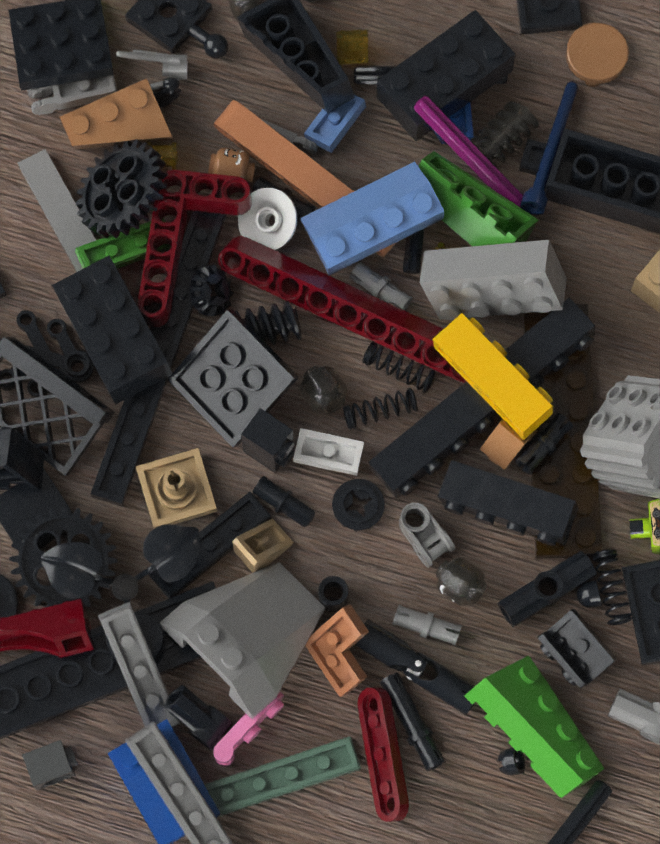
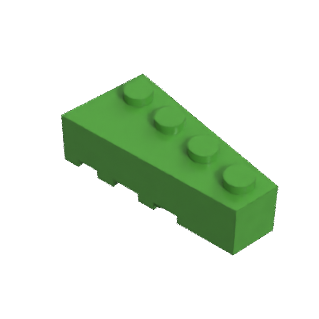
[418,151,538,246]
[464,655,605,798]

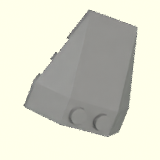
[159,562,325,719]

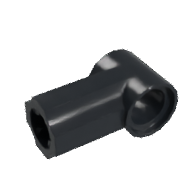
[164,685,233,750]

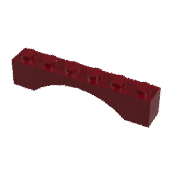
[0,599,94,658]

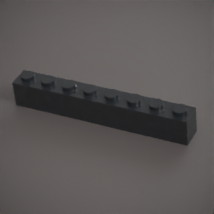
[368,297,595,498]

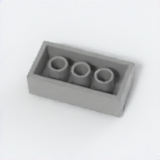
[419,240,567,320]

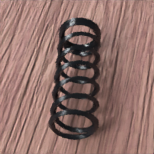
[362,341,436,393]
[343,387,418,430]
[591,549,632,626]

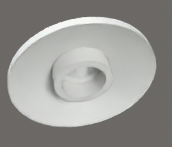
[238,188,297,250]

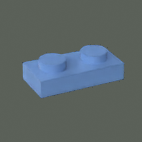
[304,95,366,153]

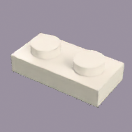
[293,428,364,476]

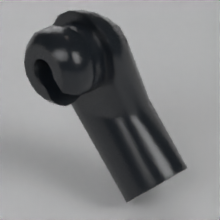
[154,78,181,107]

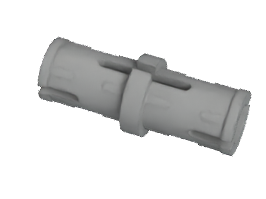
[349,261,413,311]
[392,604,462,646]

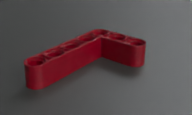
[138,170,252,327]

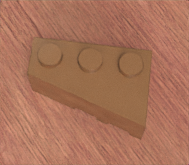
[60,78,174,149]

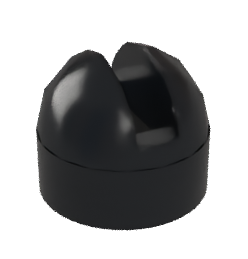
[577,580,602,608]
[497,748,525,776]

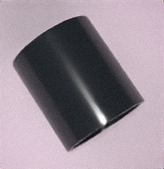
[318,576,348,612]

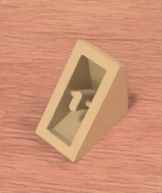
[232,518,294,573]

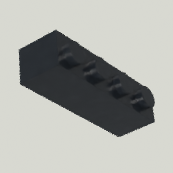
[438,460,579,546]

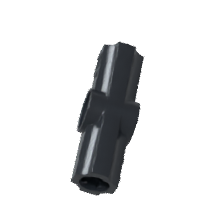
[497,550,597,628]

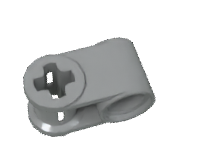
[399,503,456,568]

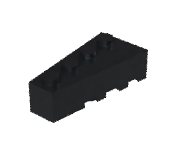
[237,0,355,113]

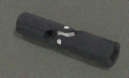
[354,619,475,715]

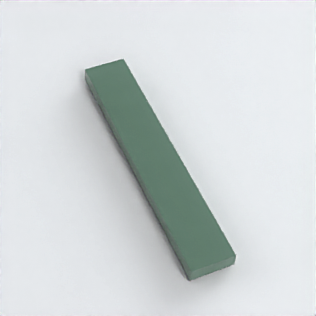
[204,736,361,818]

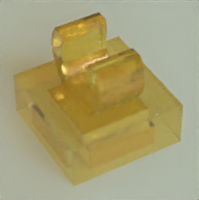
[336,29,368,64]

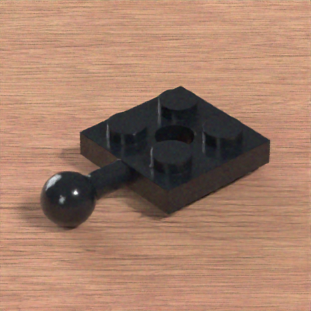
[125,0,229,59]

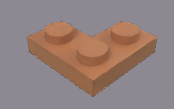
[305,604,369,697]

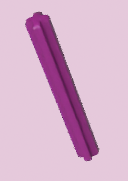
[414,96,523,208]

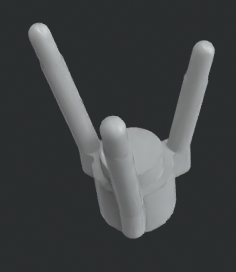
[116,49,187,90]

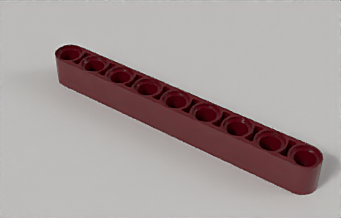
[218,236,466,383]

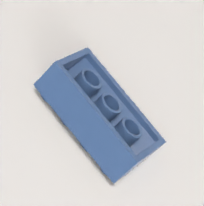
[300,162,444,275]

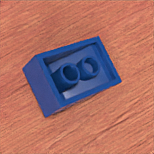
[108,719,221,844]

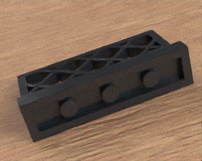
[0,336,115,476]

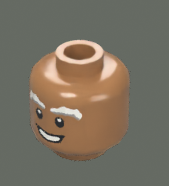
[208,148,256,182]

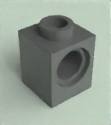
[22,740,78,791]

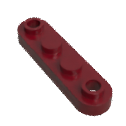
[358,688,409,822]

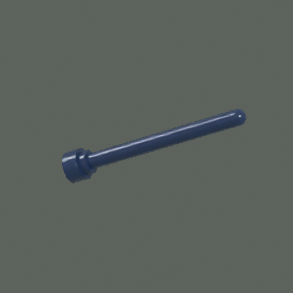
[520,81,578,215]

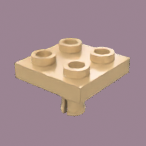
[136,448,217,529]

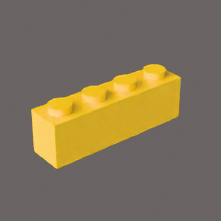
[433,313,553,440]

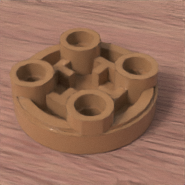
[565,23,629,87]

